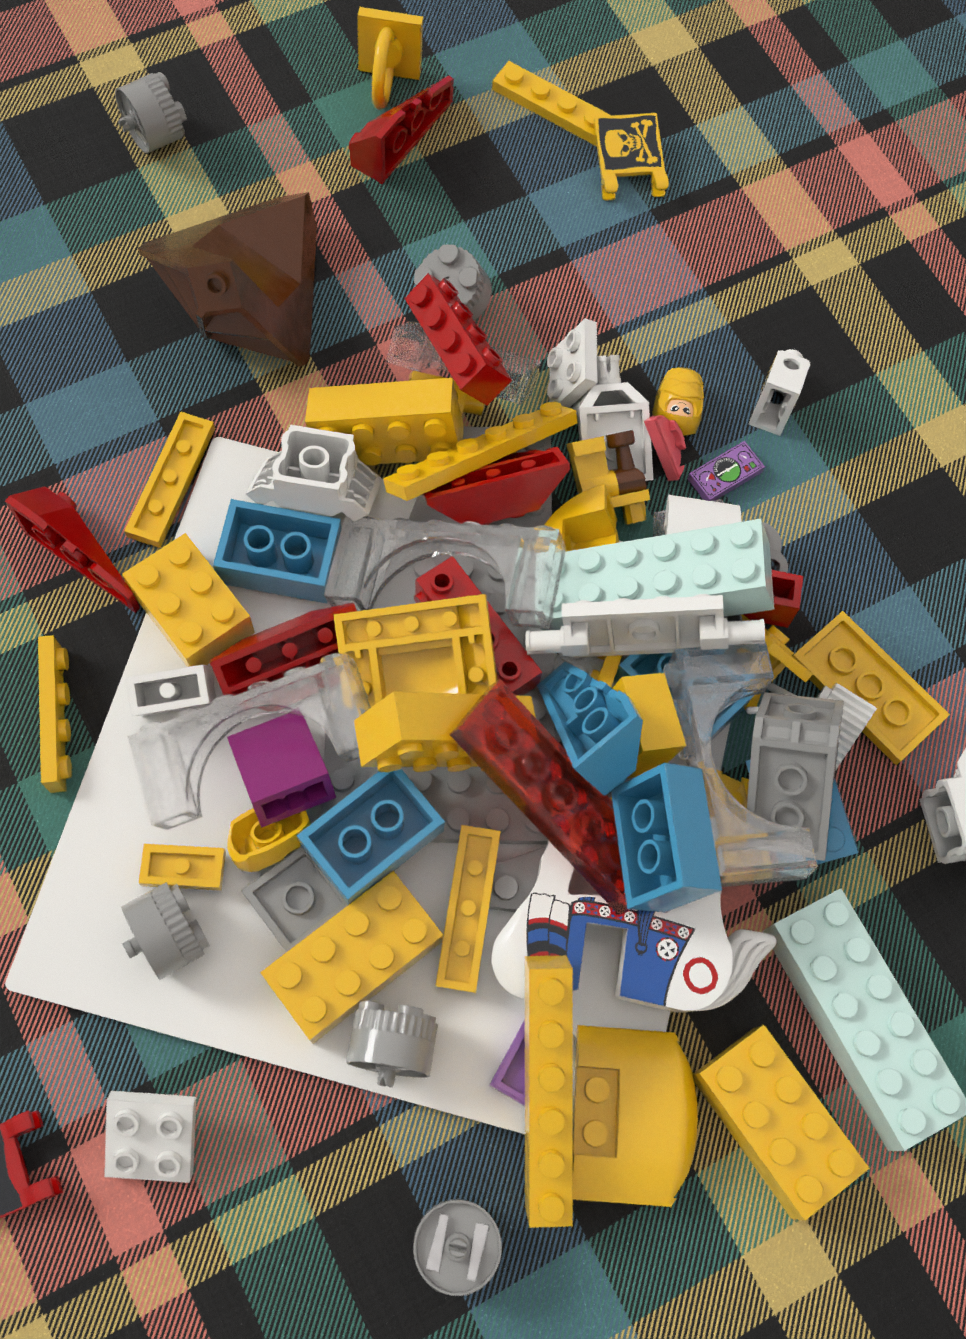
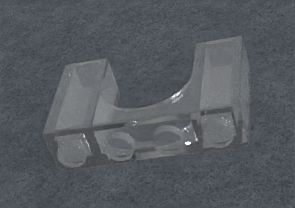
[386,321,542,405]

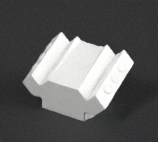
[245,425,382,522]
[919,748,966,864]

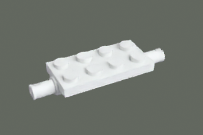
[525,594,765,658]

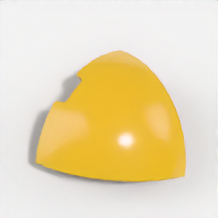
[534,484,620,556]

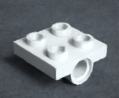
[547,319,598,408]
[105,1091,196,1183]

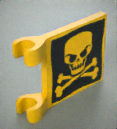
[593,113,669,201]

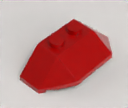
[422,447,570,528]
[209,602,357,714]

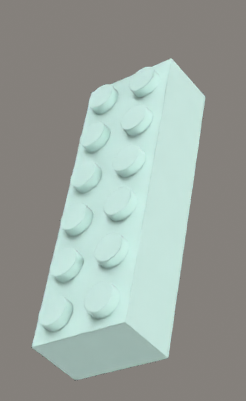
[536,519,774,631]
[762,888,966,1151]

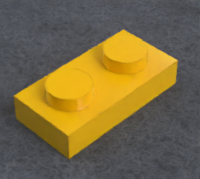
[139,844,226,891]

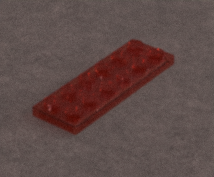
[449,679,630,915]

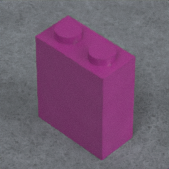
[227,709,337,828]

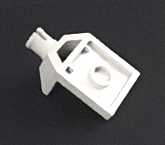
[571,355,653,481]

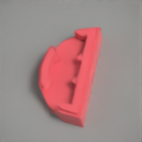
[644,415,686,481]

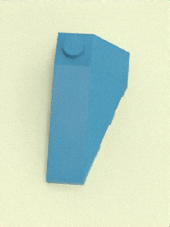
[537,661,643,796]

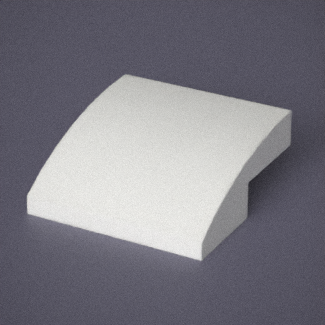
[664,495,741,535]

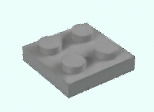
[242,846,348,952]

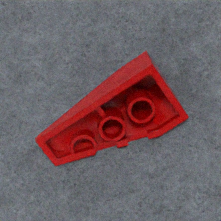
[348,75,454,184]
[5,486,140,613]

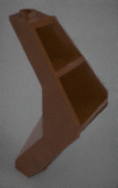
[138,192,317,366]

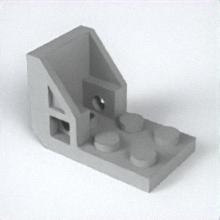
[743,692,844,861]

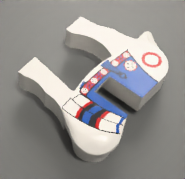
[492,800,777,1013]

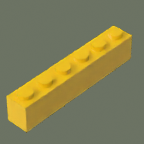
[525,956,573,1228]

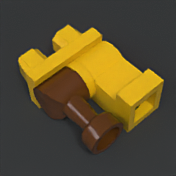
[566,430,650,524]

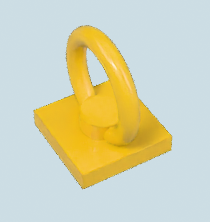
[358,7,423,110]

